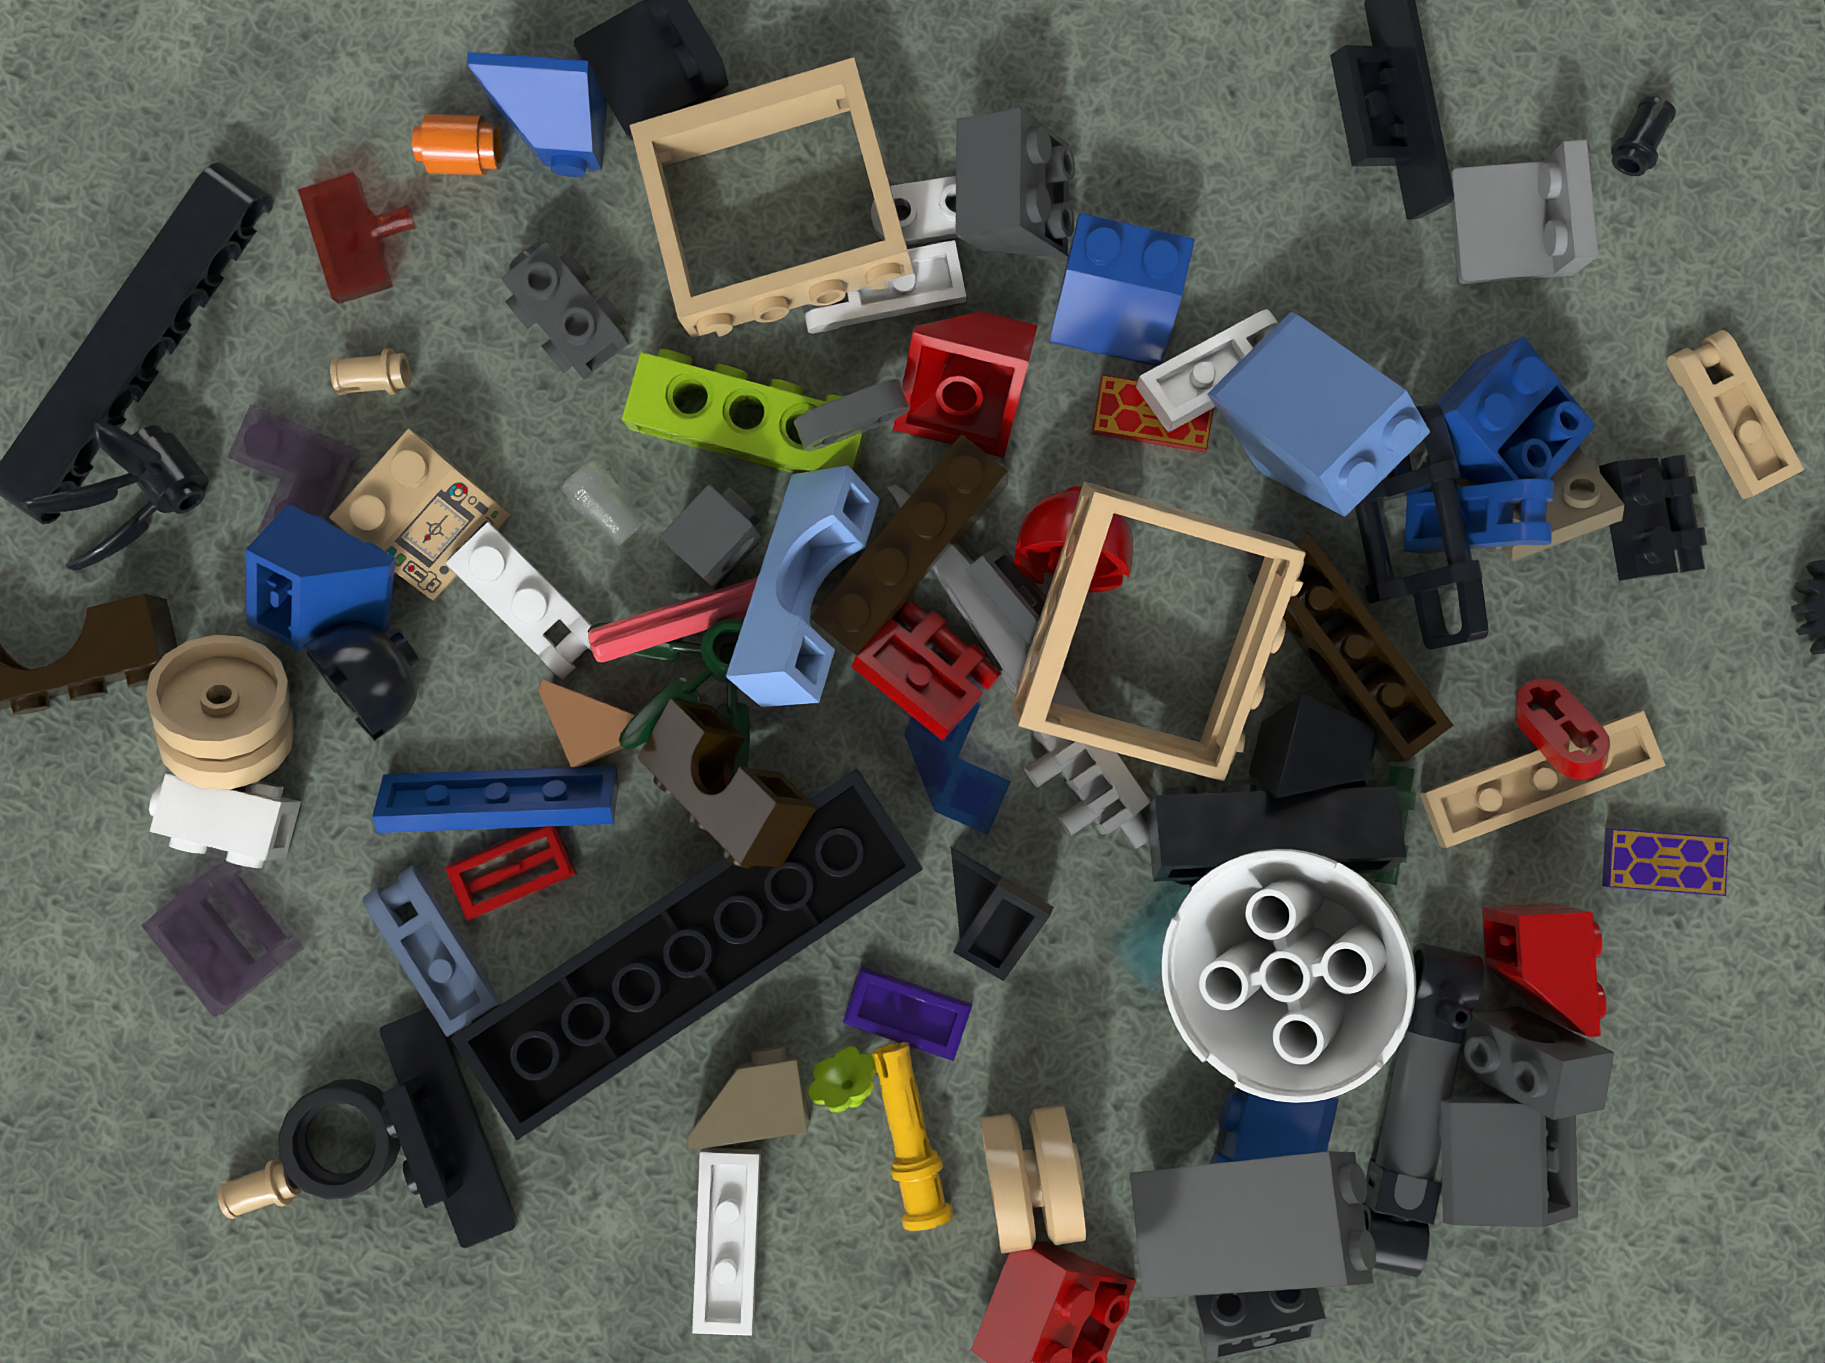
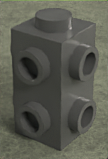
[501,242,628,380]

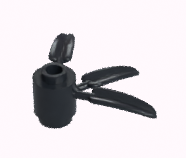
[20,423,209,570]

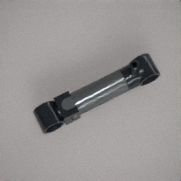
[1363,943,1484,1277]

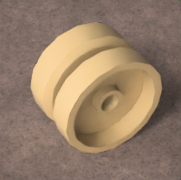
[145,635,295,790]
[980,1104,1086,1254]

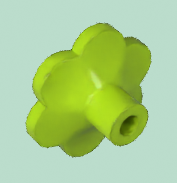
[808,1046,876,1113]

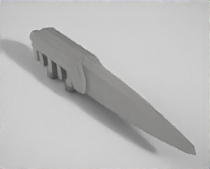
[887,485,1150,848]

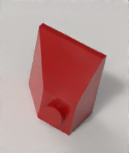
[893,311,1038,458]

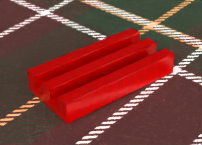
[445,826,578,921]

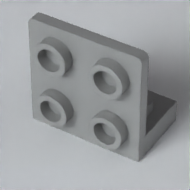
[1450,140,1599,284]

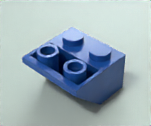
[1423,336,1596,485]
[246,504,396,651]

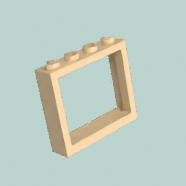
[630,57,914,338]
[1011,481,1306,781]

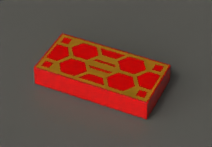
[1091,374,1214,453]

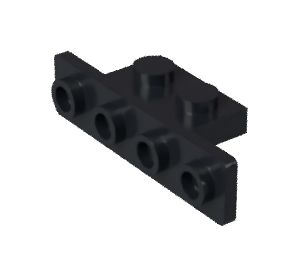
[1330,0,1454,220]
[379,1008,518,1248]

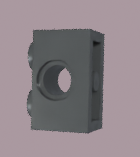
[659,484,763,590]
[1460,1006,1614,1120]

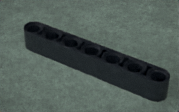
[0,162,273,525]

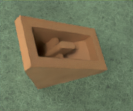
[538,679,636,767]

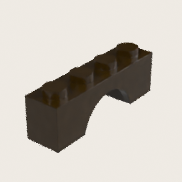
[810,434,1008,656]
[0,594,177,715]

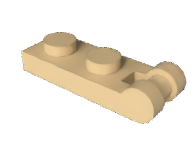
[1666,330,1804,499]

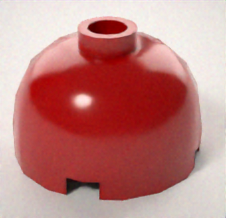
[1013,486,1133,593]

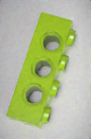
[622,349,867,474]

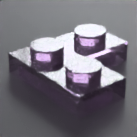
[227,405,362,534]

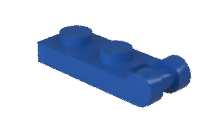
[1404,479,1555,554]

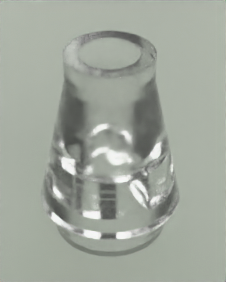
[560,458,644,546]

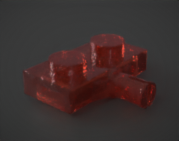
[298,172,416,304]

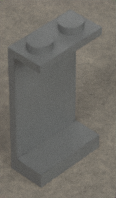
[1130,1151,1376,1299]

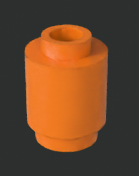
[412,114,502,175]

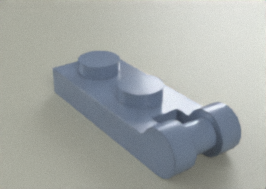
[363,864,502,1037]

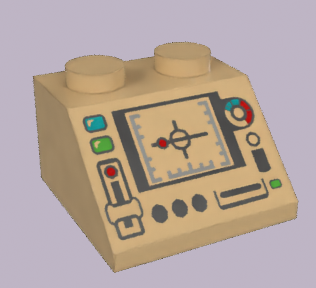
[329,428,511,601]

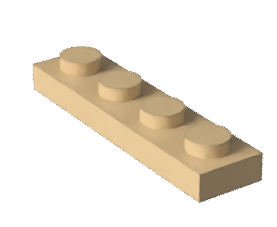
[1419,711,1666,848]

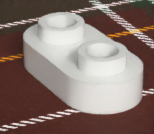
[871,176,959,245]

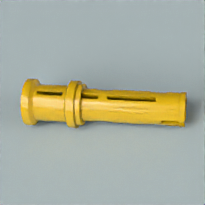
[872,1042,954,1231]

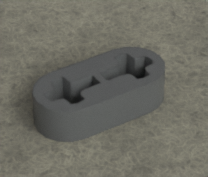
[793,379,910,451]

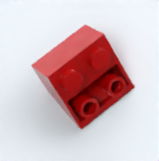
[1482,903,1607,1037]
[970,1241,1137,1363]

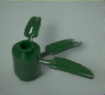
[588,619,750,779]

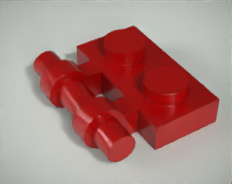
[851,601,1002,741]

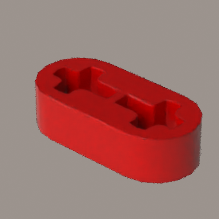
[1515,679,1610,780]

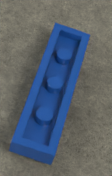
[372,765,618,833]

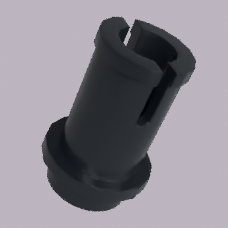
[1611,97,1676,176]

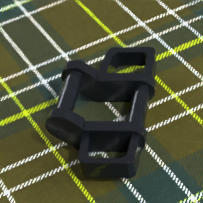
[1355,404,1489,650]

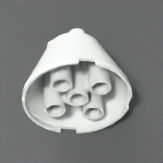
[1162,849,1416,1103]

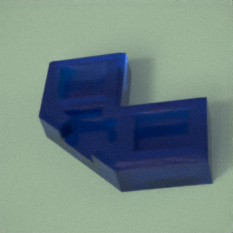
[904,703,1011,835]

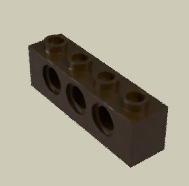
[1248,533,1454,762]

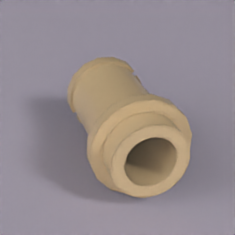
[330,348,411,395]
[217,1158,302,1219]

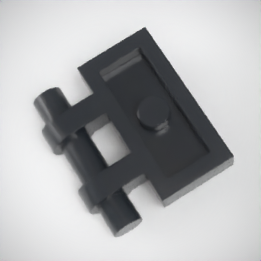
[1599,455,1707,581]

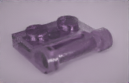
[141,859,305,1018]

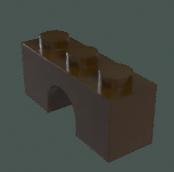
[637,698,817,869]

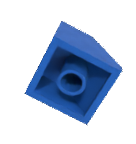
[1049,213,1195,367]
[1209,1088,1339,1164]

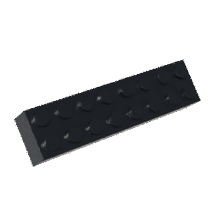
[451,769,923,1140]

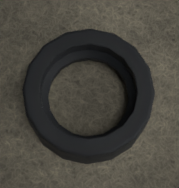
[278,1079,401,1200]

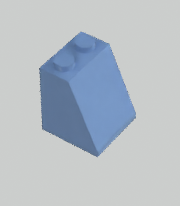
[1207,312,1430,517]

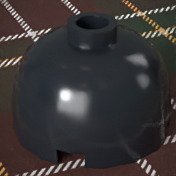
[303,621,419,741]

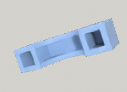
[726,465,880,707]

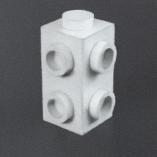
[149,773,301,868]

